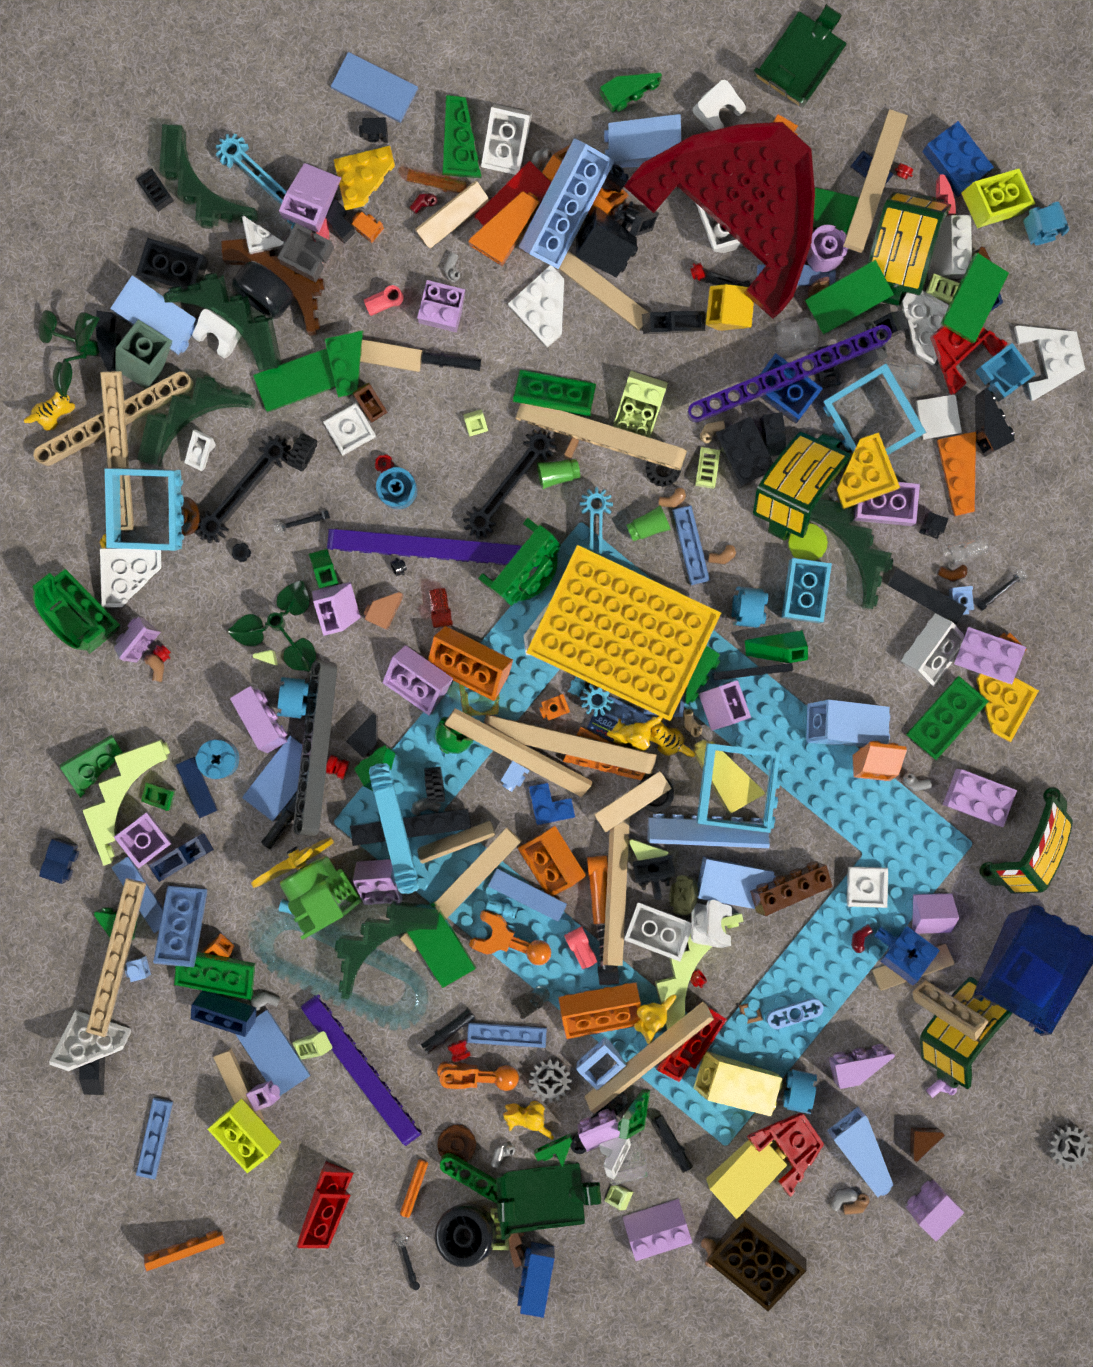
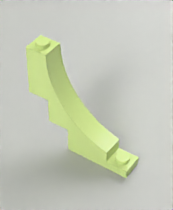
[83,739,170,865]
[655,913,744,1030]

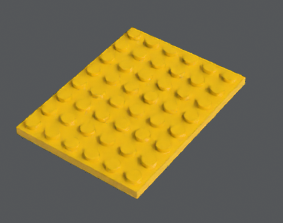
[526,545,721,721]

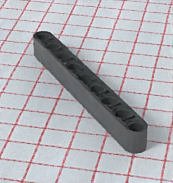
[293,660,337,836]

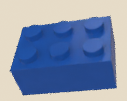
[922,121,994,198]
[749,353,823,424]
[517,1242,555,1318]

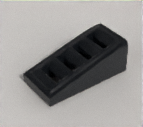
[136,169,174,212]
[813,344,841,388]

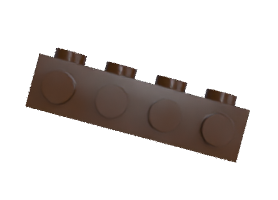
[750,861,833,916]

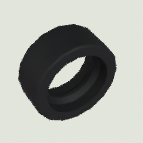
[639,774,674,812]

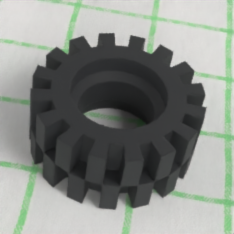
[287,433,318,472]
[645,461,681,487]
[424,766,445,804]

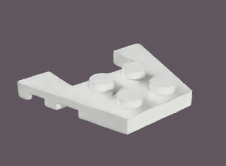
[1014,326,1085,401]

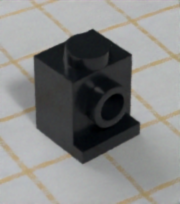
[359,117,388,143]
[601,165,629,193]
[919,512,949,539]

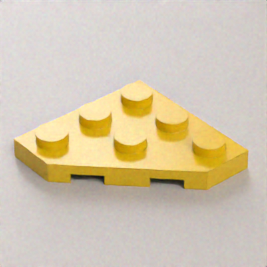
[334,146,395,210]
[836,432,900,509]
[976,673,1039,742]

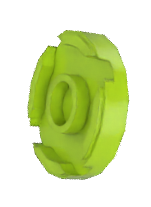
[788,523,828,561]

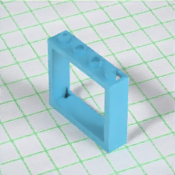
[823,364,927,455]
[105,468,184,551]
[696,743,783,833]

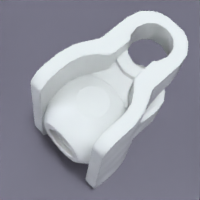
[692,80,746,131]
[192,306,246,358]
[691,900,732,948]

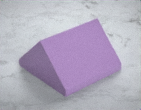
[912,893,959,934]

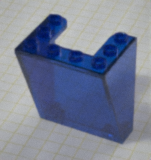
[972,905,1093,1036]

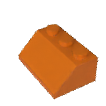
[518,826,586,896]

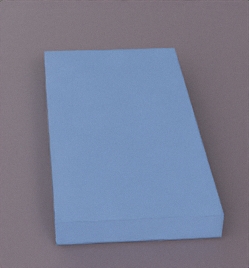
[331,52,418,123]
[242,736,302,821]
[153,886,207,967]
[236,1009,311,1096]

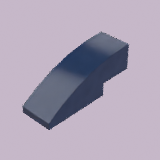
[149,833,214,882]

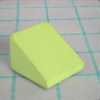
[463,409,488,436]
[253,650,278,665]
[605,1183,633,1211]

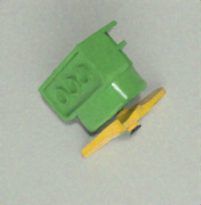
[251,837,362,940]

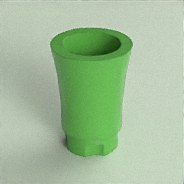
[537,459,580,489]
[626,505,671,541]

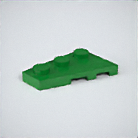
[325,330,364,398]
[59,735,123,798]
[618,1089,650,1140]

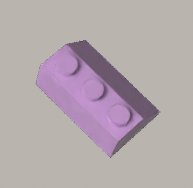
[382,645,453,716]
[623,1198,692,1261]

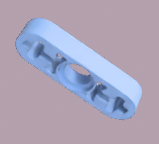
[767,998,823,1029]

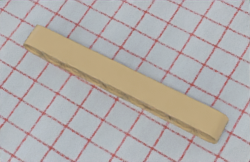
[33,372,194,466]
[515,403,687,470]
[484,714,657,774]

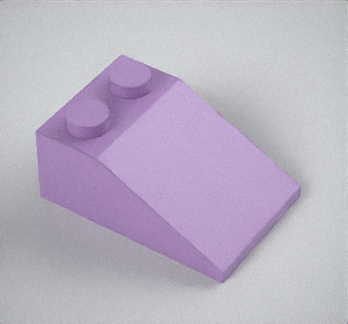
[114,617,161,663]

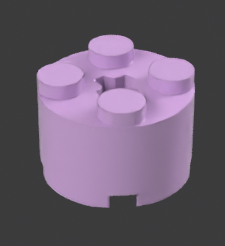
[806,225,848,272]

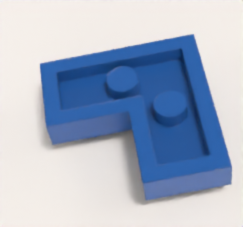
[529,783,575,825]

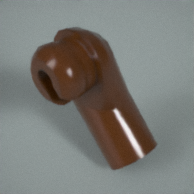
[937,564,968,582]

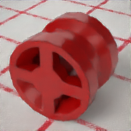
[447,1039,471,1062]

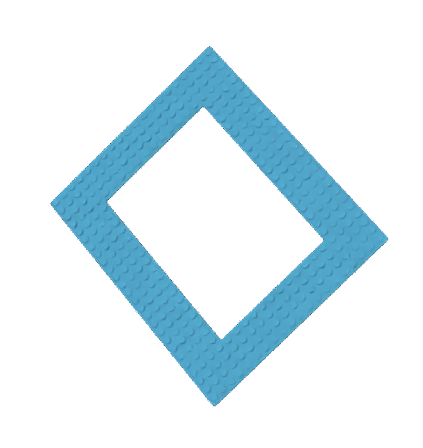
[334,523,972,1146]

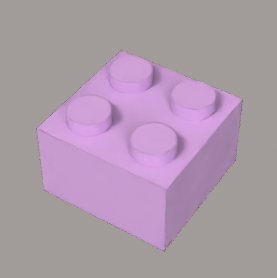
[114,811,172,869]

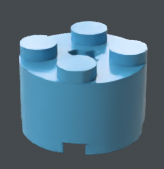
[1023,202,1069,245]
[376,467,417,509]
[731,586,768,628]
[277,677,309,718]
[195,739,239,779]
[782,1070,817,1114]

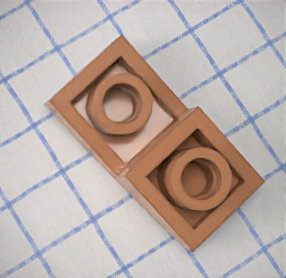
[509,1232,525,1268]

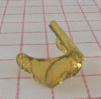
[459,684,500,716]

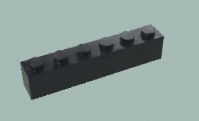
[350,808,472,846]

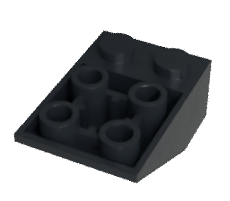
[975,387,1015,457]

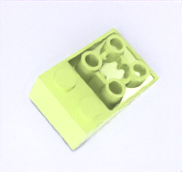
[613,371,668,438]

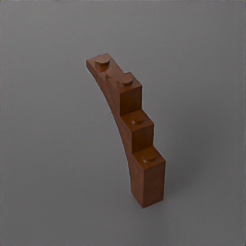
[221,239,325,336]

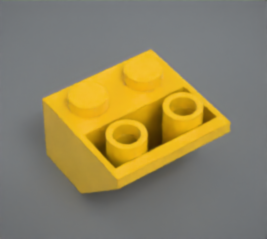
[706,284,754,331]

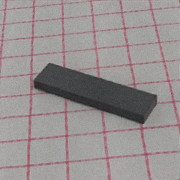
[888,568,967,625]
[712,663,793,681]

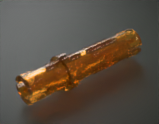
[407,169,467,193]

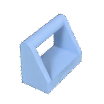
[576,1037,627,1090]

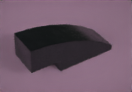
[326,197,355,244]
[96,311,122,372]
[642,311,705,334]

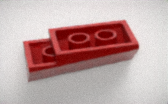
[654,1002,727,1082]
[296,1161,354,1248]

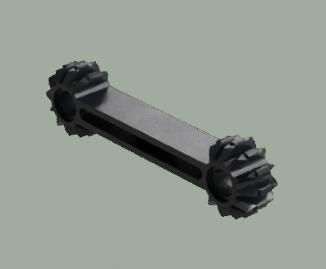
[463,428,556,539]
[196,435,292,544]

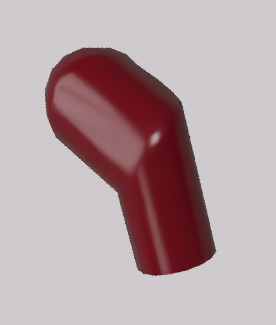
[409,193,437,214]
[851,924,873,953]

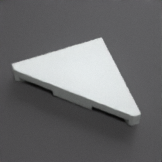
[242,216,285,254]

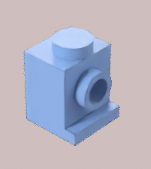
[949,586,974,615]
[501,761,530,792]
[125,956,151,982]

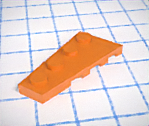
[937,431,976,516]
[563,727,645,780]
[144,1230,225,1272]

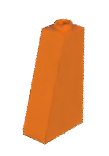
[468,192,540,267]

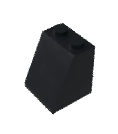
[576,206,638,278]

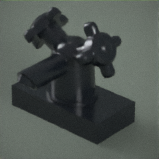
[612,201,659,236]
[632,855,675,900]

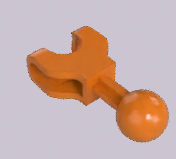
[469,910,551,965]
[437,1061,519,1091]

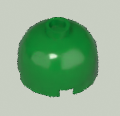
[434,717,474,754]

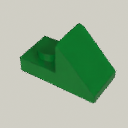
[141,783,176,811]
[534,1133,572,1167]

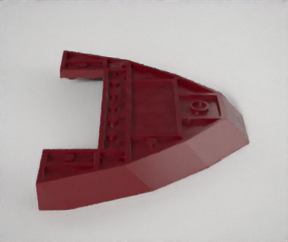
[624,122,815,319]

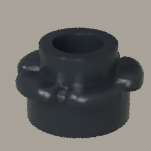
[232,543,251,562]
[390,558,407,576]

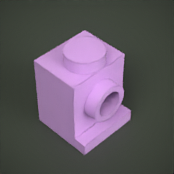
[246,1080,281,1111]

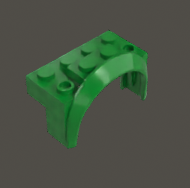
[478,518,561,606]
[32,569,120,654]

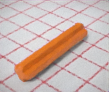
[400,1159,428,1218]

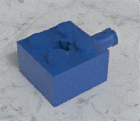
[874,926,940,986]

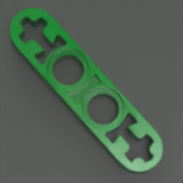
[440,1153,498,1203]

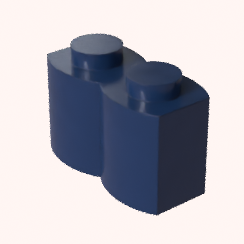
[39,838,79,884]

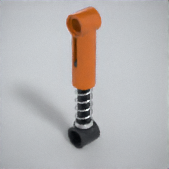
[587,855,619,986]

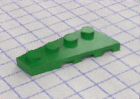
[442,95,482,178]

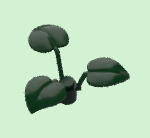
[38,310,100,398]
[228,581,316,672]

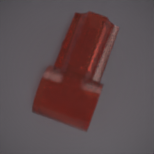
[429,588,453,628]

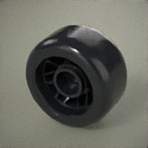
[232,261,294,319]
[435,1203,497,1267]

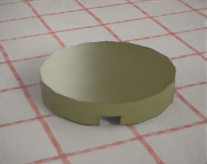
[669,875,698,915]

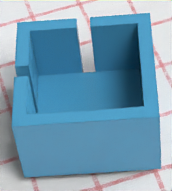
[975,343,1036,402]

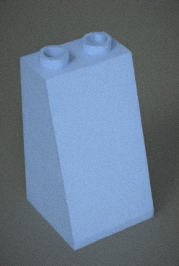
[604,114,681,167]
[110,276,198,355]
[806,699,890,747]
[697,856,776,909]
[827,1107,893,1197]

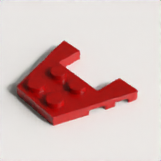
[930,325,1008,395]
[747,1112,824,1197]

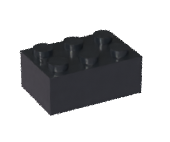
[136,238,208,298]
[713,416,773,489]

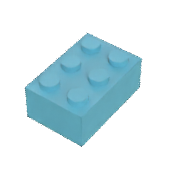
[781,558,832,624]

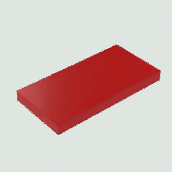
[474,161,551,226]

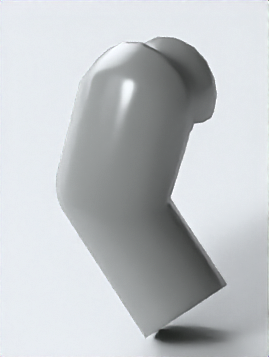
[443,252,460,282]
[829,1188,858,1211]

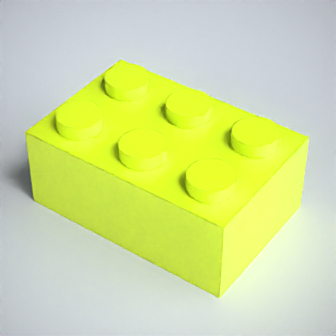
[961,169,1035,228]
[207,1098,281,1173]

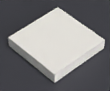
[916,395,962,440]
[323,403,376,456]
[847,866,888,908]

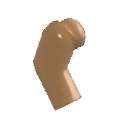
[843,1194,870,1215]

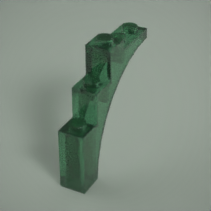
[159,124,258,229]
[163,273,282,370]
[137,376,256,467]
[810,499,893,610]
[335,901,440,999]

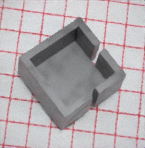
[277,223,334,283]

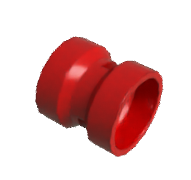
[326,755,350,780]

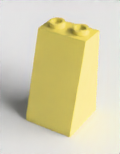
[692,739,765,814]
[693,1051,783,1116]
[706,1140,787,1219]

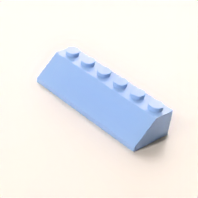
[519,138,615,269]
[647,813,770,848]

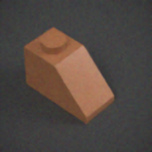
[364,592,404,630]

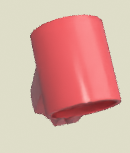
[364,285,404,316]
[564,926,597,969]

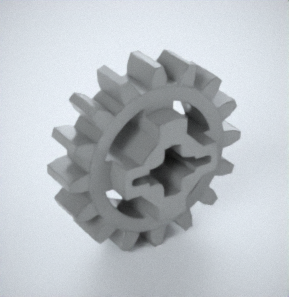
[529,1058,572,1103]
[1047,1125,1093,1170]

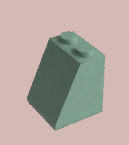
[116,319,172,389]

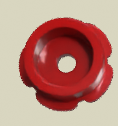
[895,163,914,180]
[690,262,706,281]
[375,455,394,473]
[153,645,171,663]
[690,969,707,988]

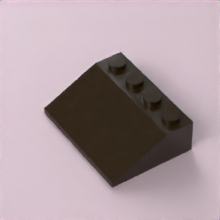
[706,1210,807,1312]

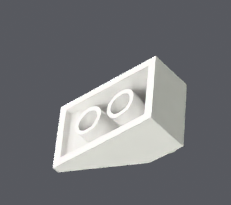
[481,104,532,175]
[624,903,691,961]

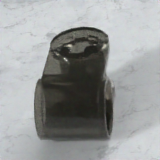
[510,985,550,1019]

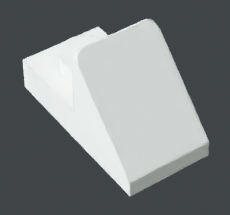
[184,430,216,471]
[599,1137,631,1179]

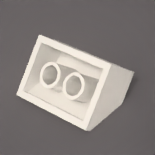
[696,204,743,253]
[928,215,972,280]
[901,613,964,687]

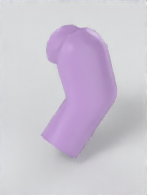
[926,1080,957,1098]

